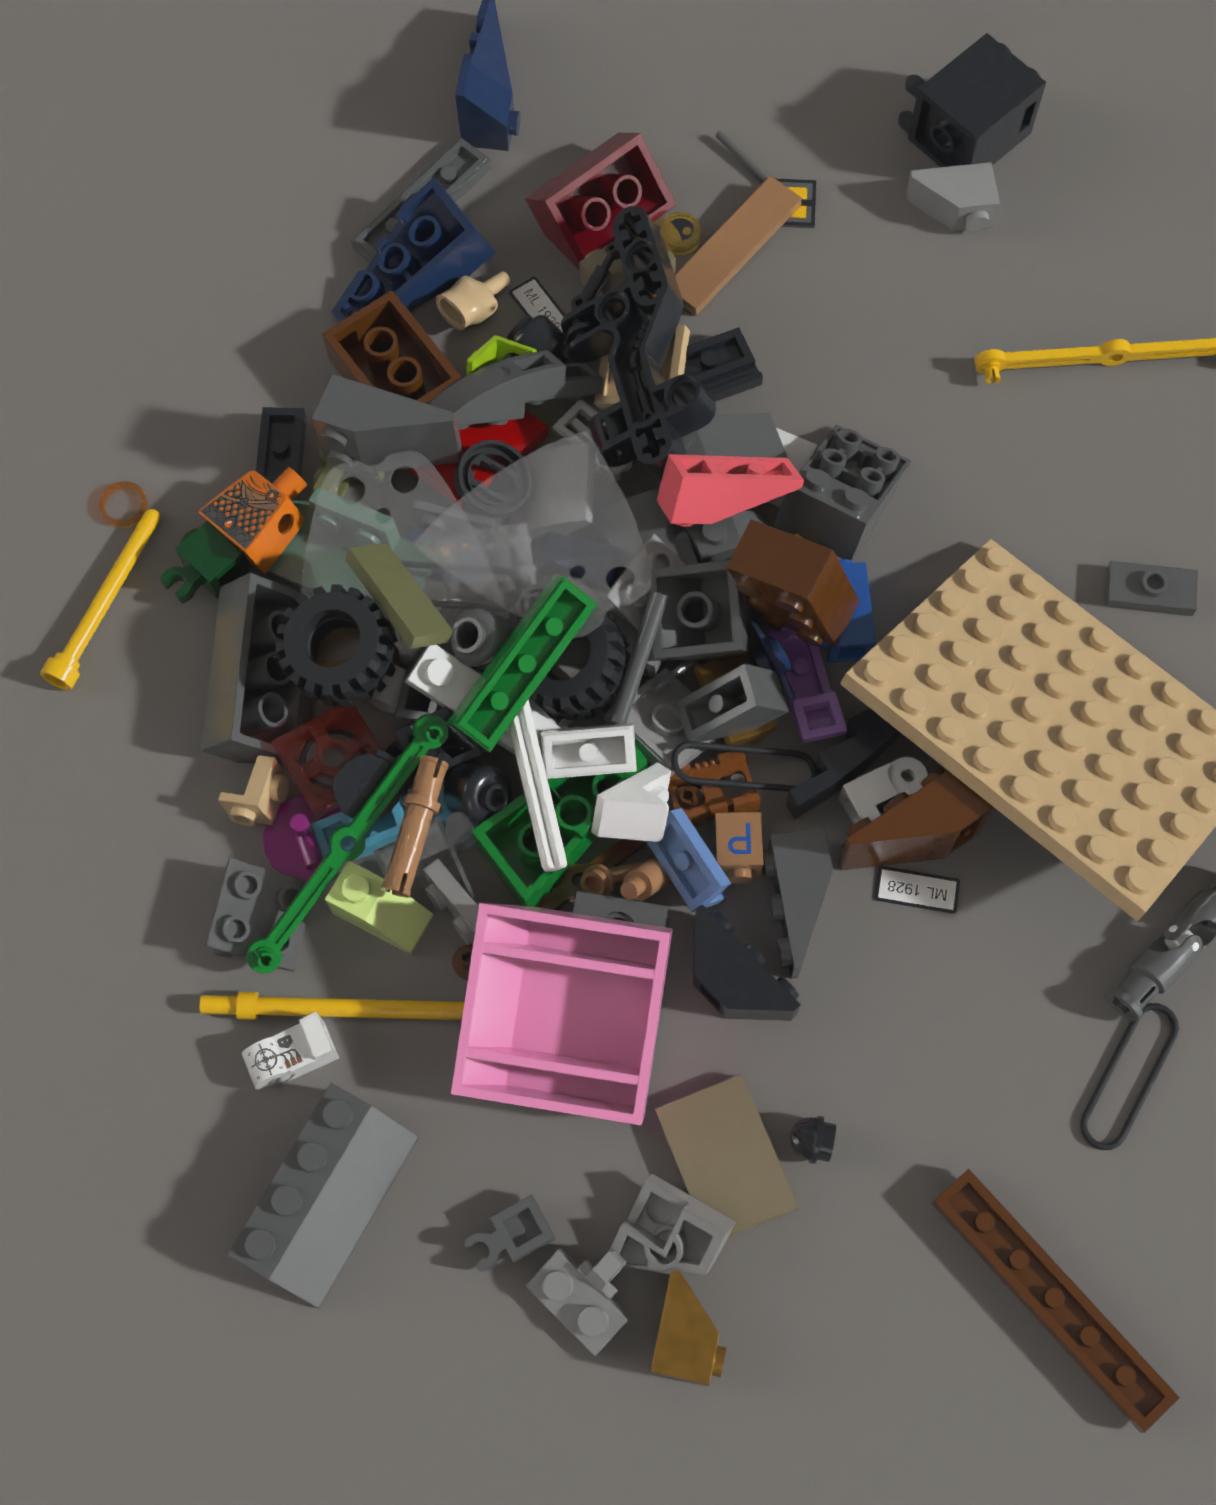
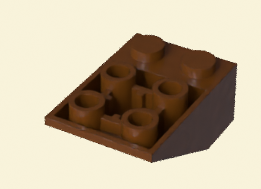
[837,767,993,870]

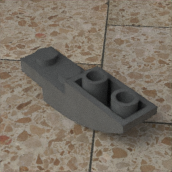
[429,350,603,430]

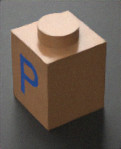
[714,812,763,884]

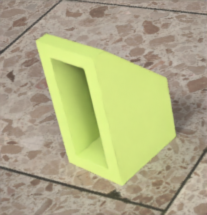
[325,861,434,955]

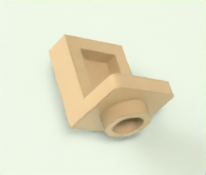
[218,755,289,827]

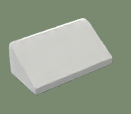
[540,723,637,779]

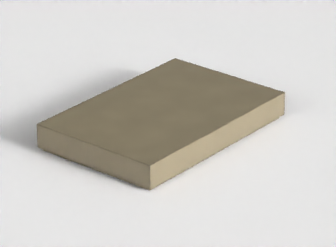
[654,1074,799,1238]

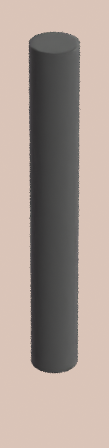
[608,591,669,724]

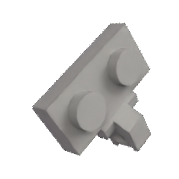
[526,1248,631,1356]

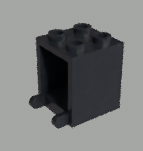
[898,33,1046,167]

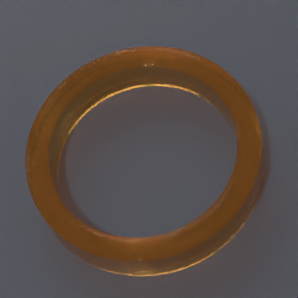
[99,481,148,528]

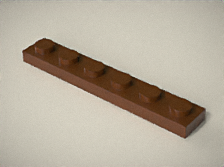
[932,1169,1180,1433]

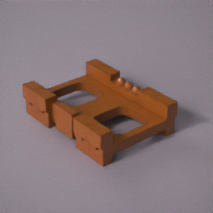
[668,751,761,826]

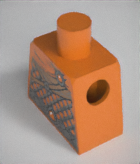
[198,467,307,574]

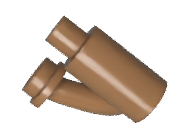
[580,855,672,901]

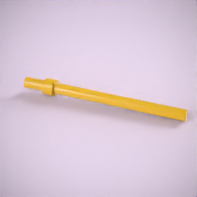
[199,991,464,1020]

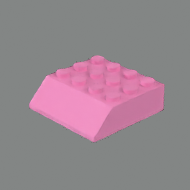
[451,903,673,1125]

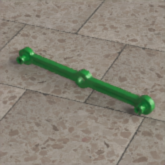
[246,714,448,974]

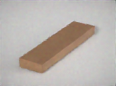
[675,175,802,316]

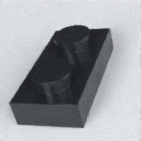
[256,407,307,484]

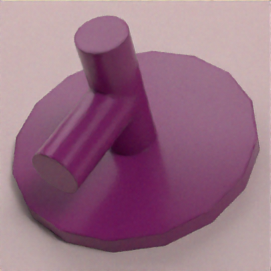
[262,795,341,881]

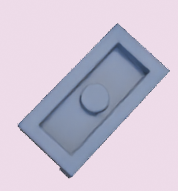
[646,808,731,912]

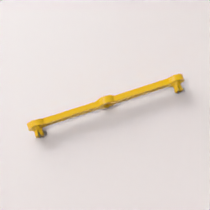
[974,338,1216,384]

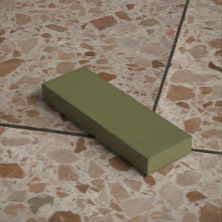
[345,543,453,649]

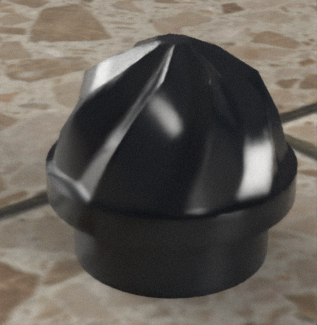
[789,1116,836,1164]

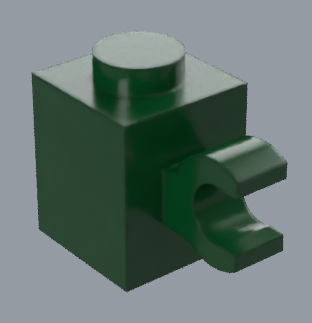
[160,521,250,604]

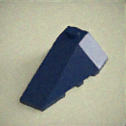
[455,0,521,151]
[331,177,496,323]

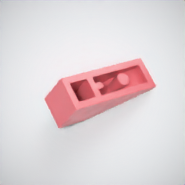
[656,454,804,527]

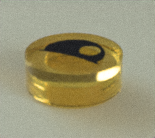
[660,212,701,255]

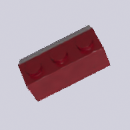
[525,132,676,271]

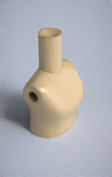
[436,271,511,330]

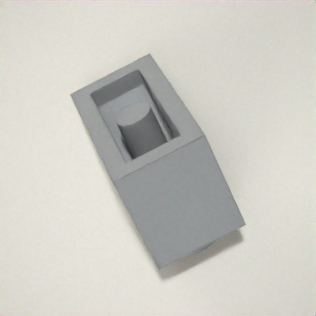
[906,162,1000,232]

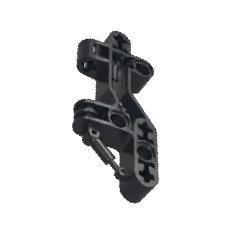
[560,206,716,482]

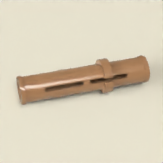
[380,755,449,898]

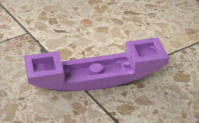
[766,627,847,743]

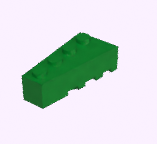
[472,745,647,907]

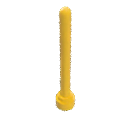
[39,509,161,691]

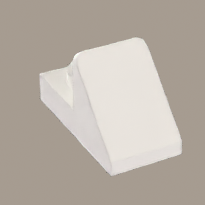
[591,763,671,842]

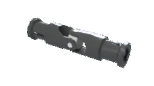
[1105,881,1216,1022]

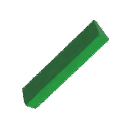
[447,576,598,752]

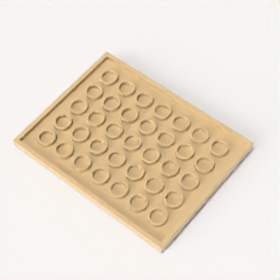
[840,539,1216,922]

